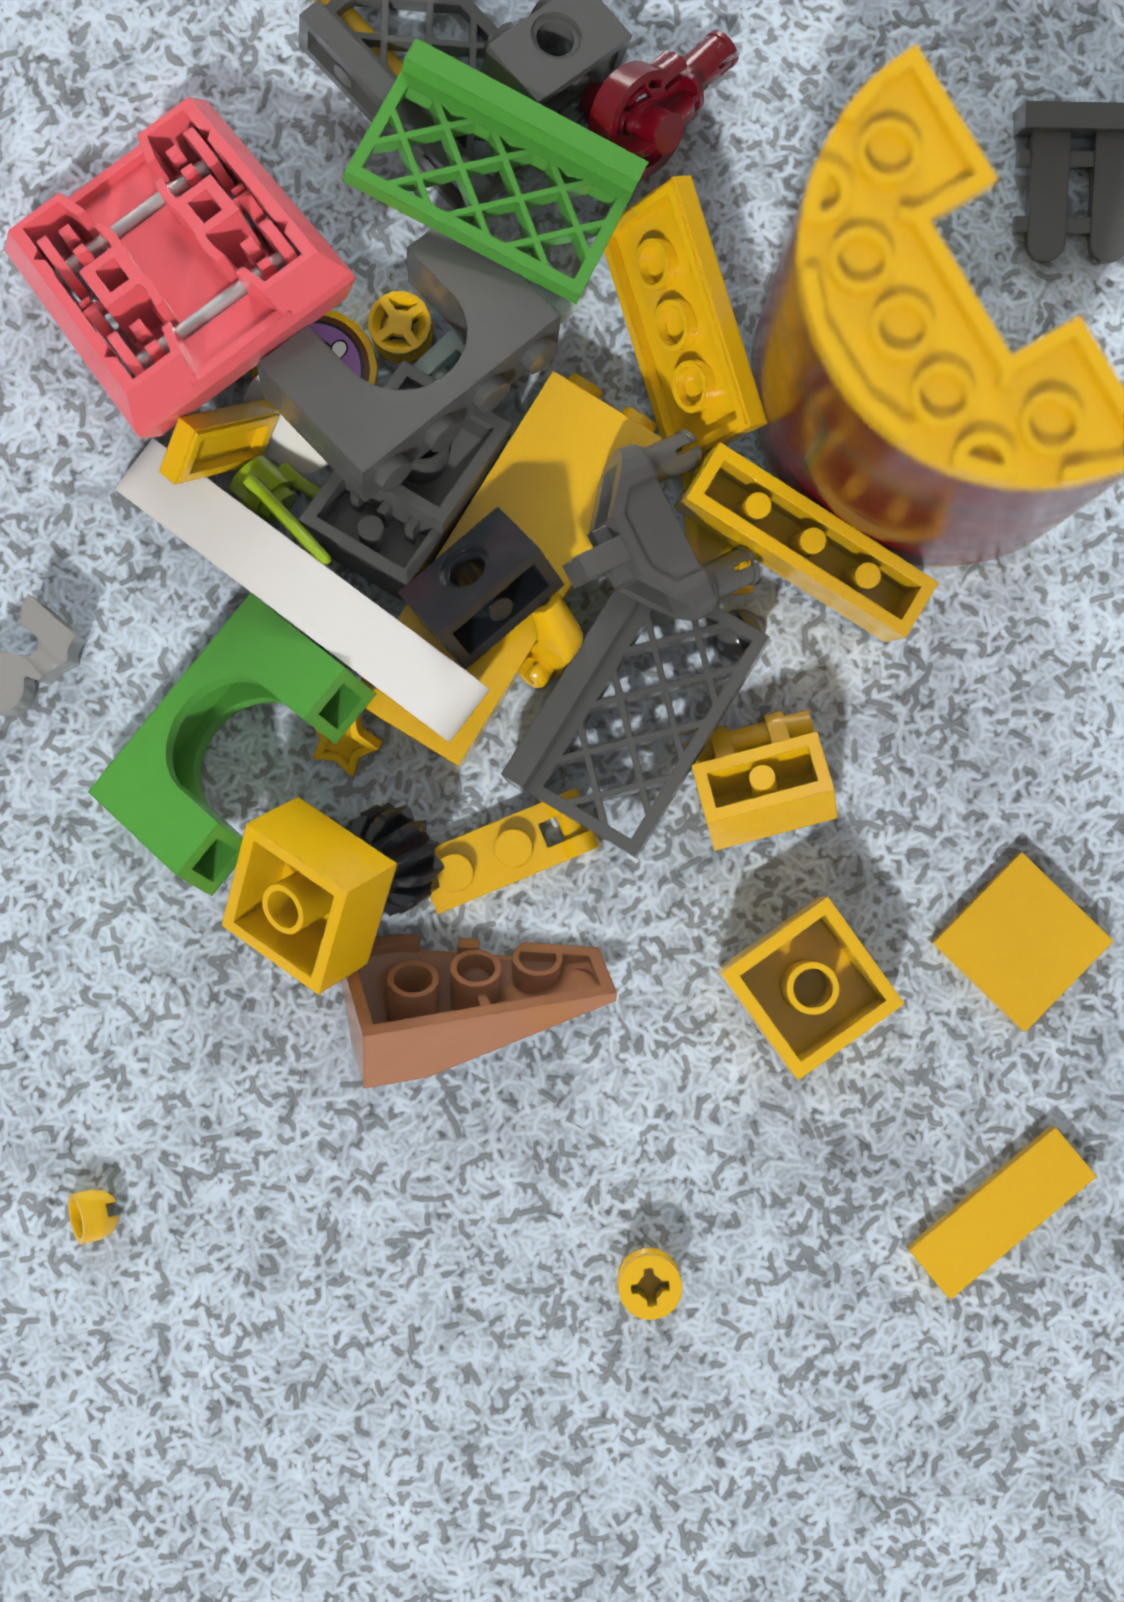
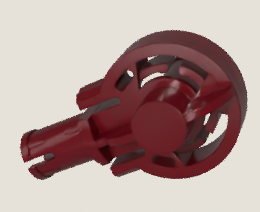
[579,30,739,179]

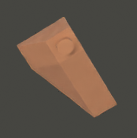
[341,934,617,1089]

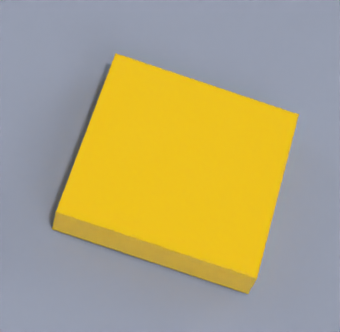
[930,852,1113,1032]

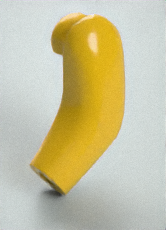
[519,592,584,688]

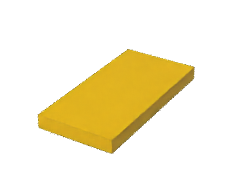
[604,175,768,457]

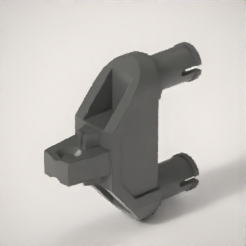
[562,429,760,621]

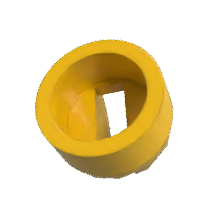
[68,1189,120,1245]

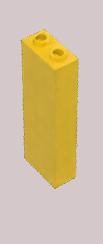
[360,371,662,768]

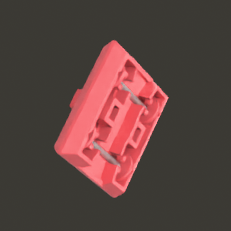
[4,97,356,439]

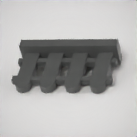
[1012,101,1124,264]

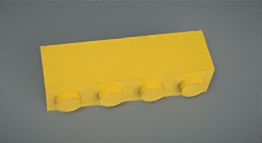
[673,442,939,642]

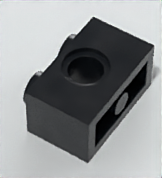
[398,506,565,670]

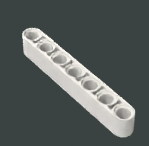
[114,438,490,742]

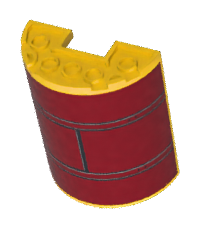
[750,44,1124,567]

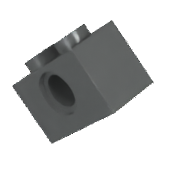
[480,0,632,113]

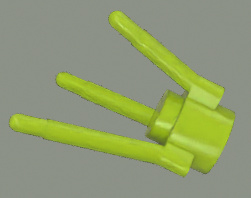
[229,455,331,566]

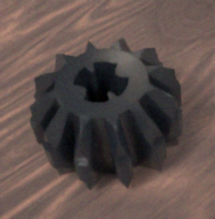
[344,802,445,916]

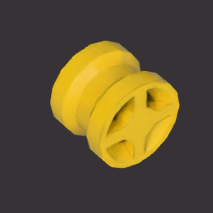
[368,291,434,364]
[617,1247,683,1320]

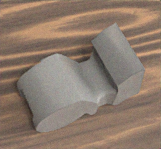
[0,594,88,717]

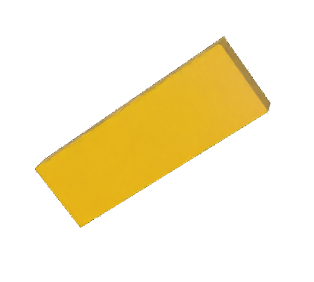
[906,1125,1097,1300]

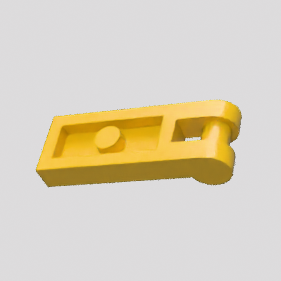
[430,787,602,914]

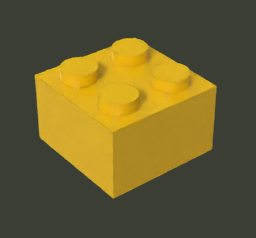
[221,797,397,995]
[716,896,905,1080]

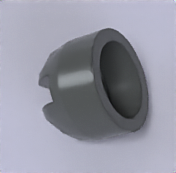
[714,609,765,661]

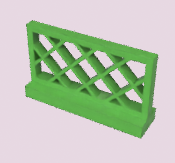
[342,38,648,305]

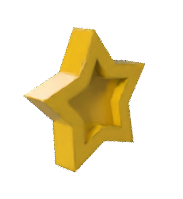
[311,715,383,778]

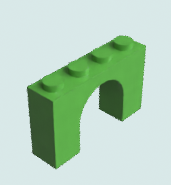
[88,593,376,896]

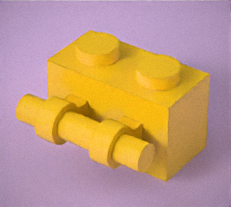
[685,709,838,851]

